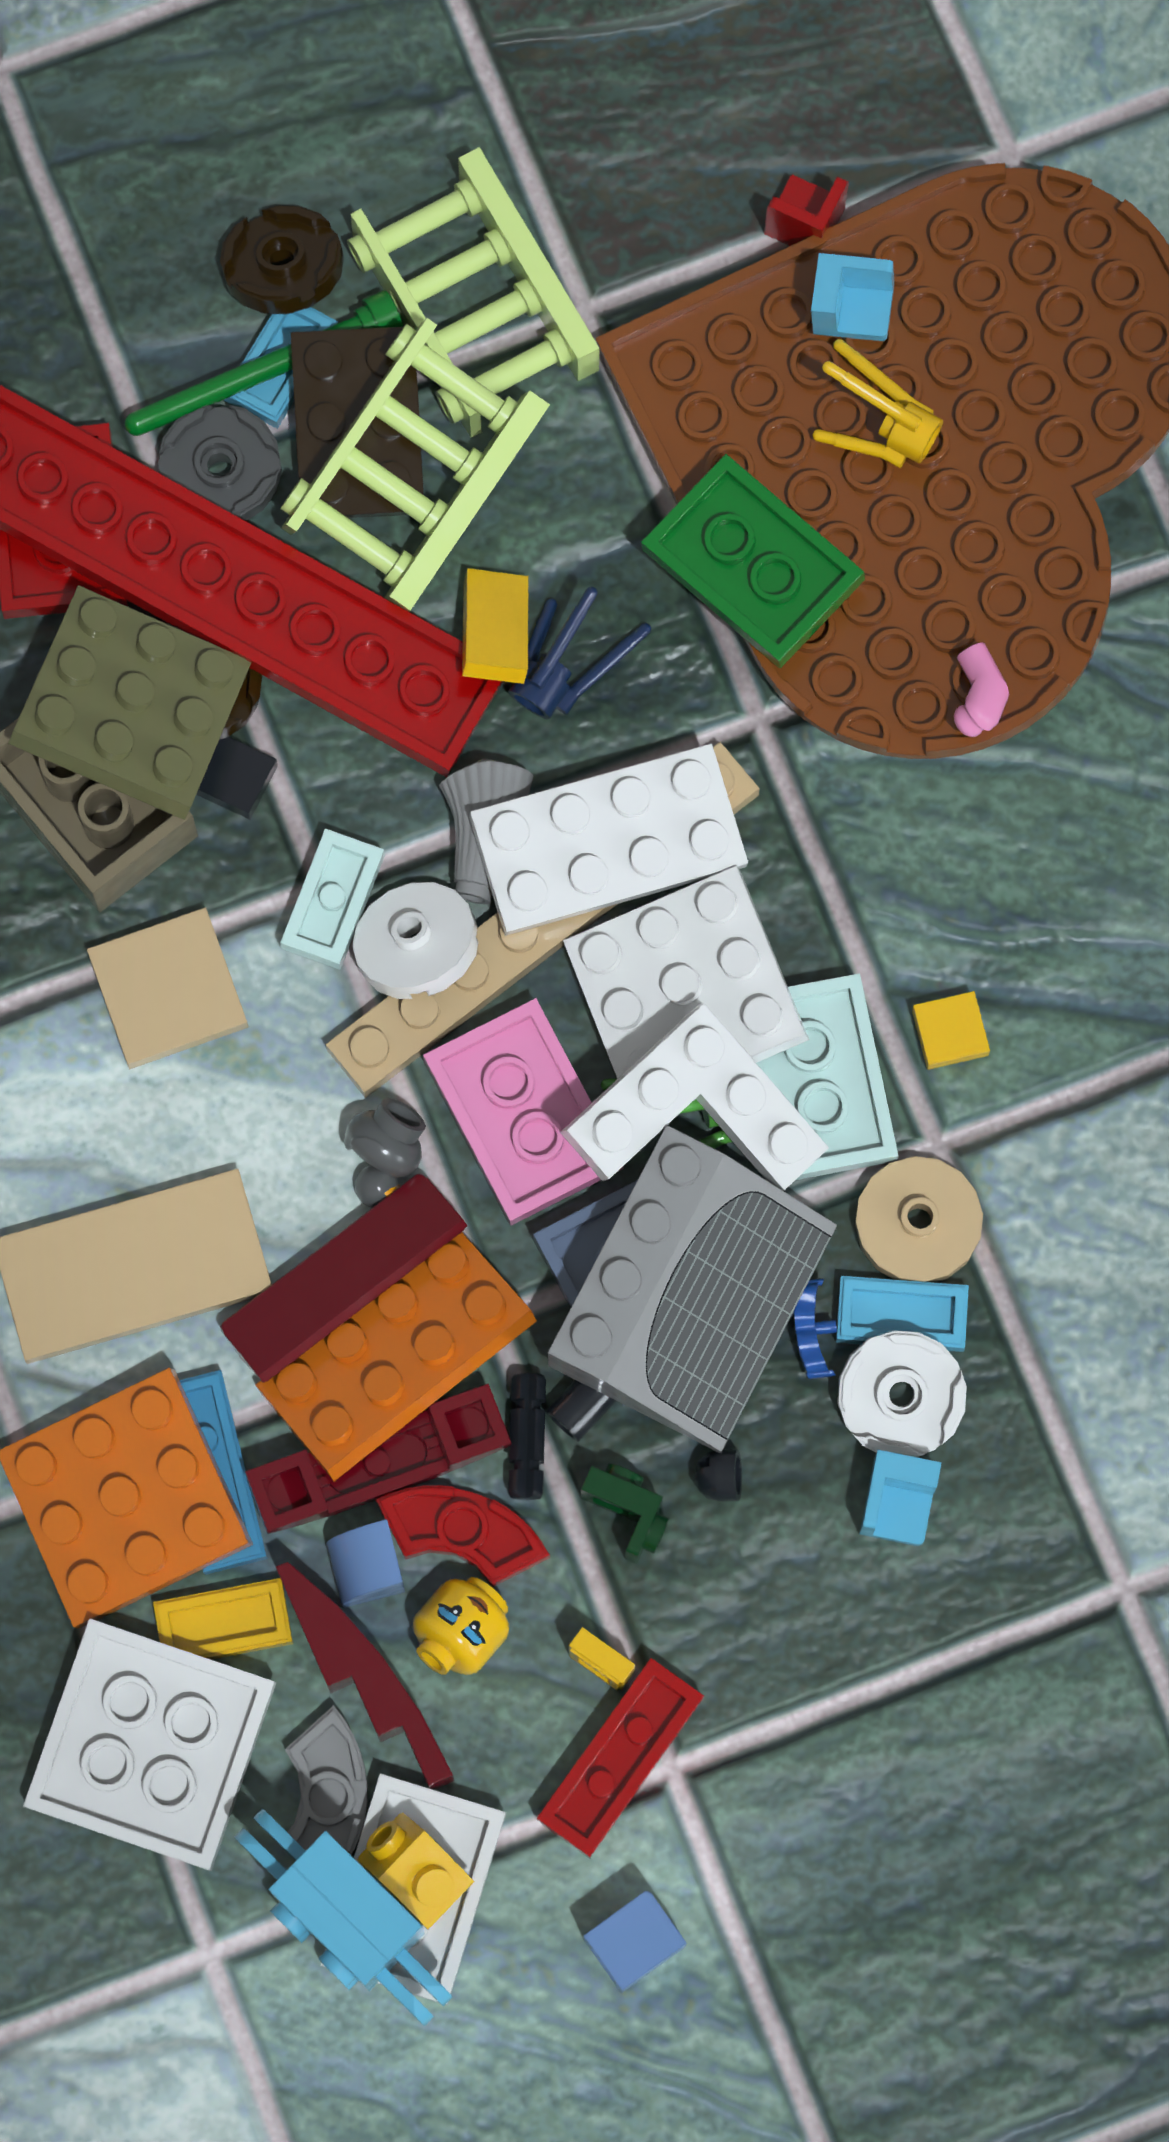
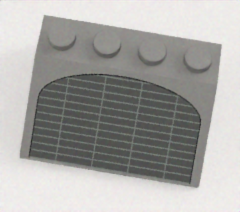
[548,1125,837,1454]

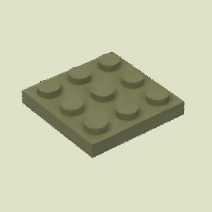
[8,585,251,820]

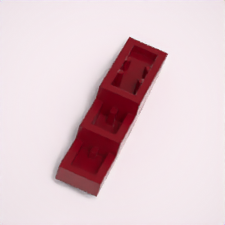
[276,1562,454,1790]

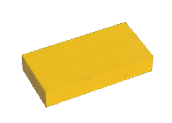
[462,568,528,684]
[153,1578,293,1660]

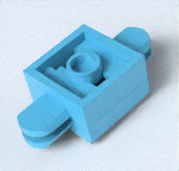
[234,1808,453,2026]

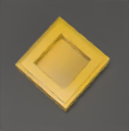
[912,991,990,1070]
[569,1627,636,1691]

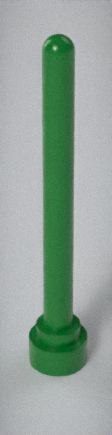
[125,290,404,436]

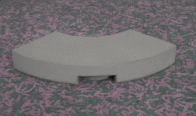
[285,1705,368,1856]

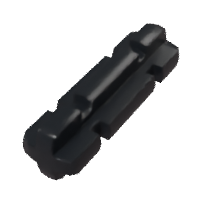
[508,1373,546,1500]

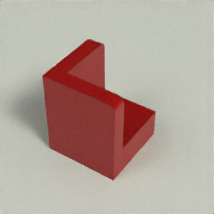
[764,174,849,246]

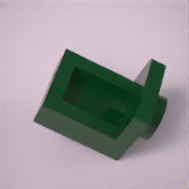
[581,1463,670,1564]

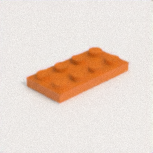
[255,1232,537,1481]

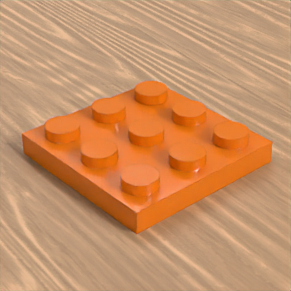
[0,1367,253,1629]

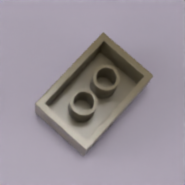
[0,718,198,913]

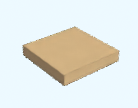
[87,907,249,1070]

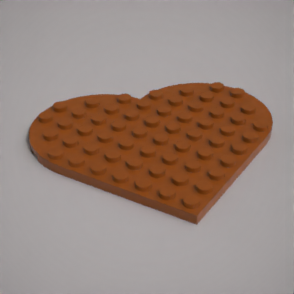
[595,163,1169,759]

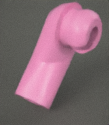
[954,643,1009,737]

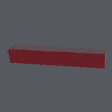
[220,1173,467,1383]

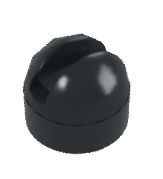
[694,1449,742,1501]

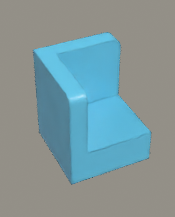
[811,253,895,341]
[859,1450,942,1546]

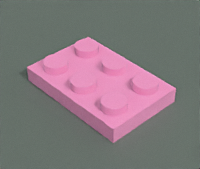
[423,998,624,1226]

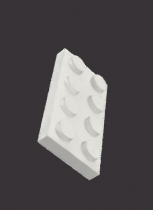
[469,744,748,936]

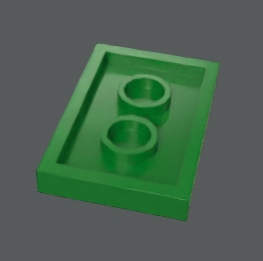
[641,454,865,669]

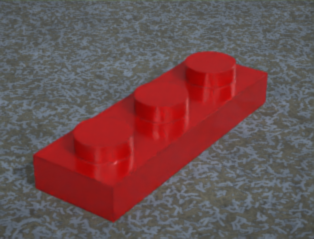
[536,1658,704,1859]

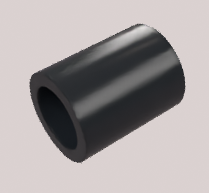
[545,1380,616,1442]

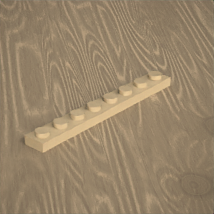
[325,742,760,1098]

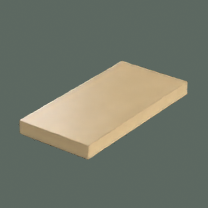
[0,1169,272,1364]

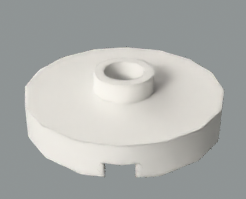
[352,882,479,999]
[837,1330,967,1457]

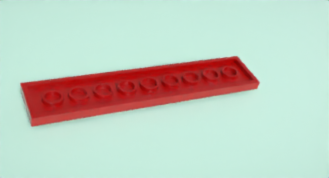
[0,385,503,778]

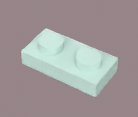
[280,828,385,970]

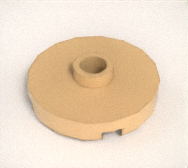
[855,1156,983,1283]

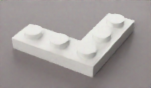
[560,1003,829,1191]

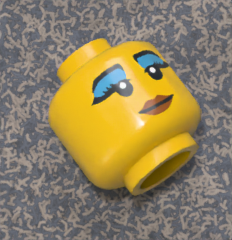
[413,1577,509,1675]

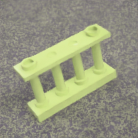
[347,147,599,438]
[280,318,550,611]

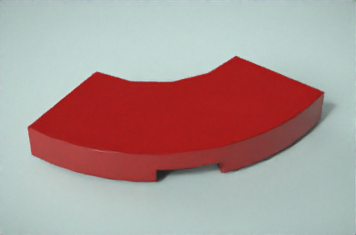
[375,1485,550,1587]

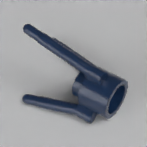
[508,587,652,720]

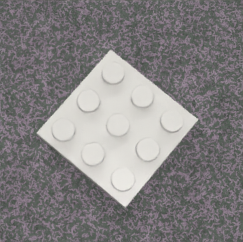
[563,866,809,1079]
[23,1618,276,1871]

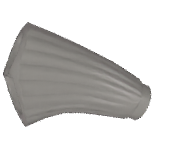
[439,759,533,904]

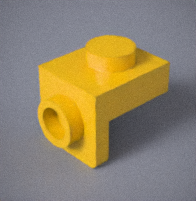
[357,1813,474,1930]

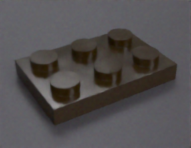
[291,326,424,520]

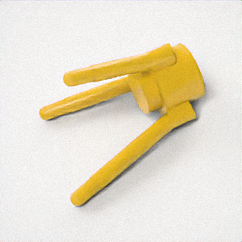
[812,339,943,468]

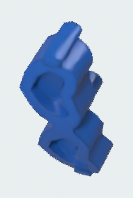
[794,1278,837,1379]

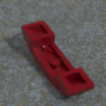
[245,1383,511,1534]

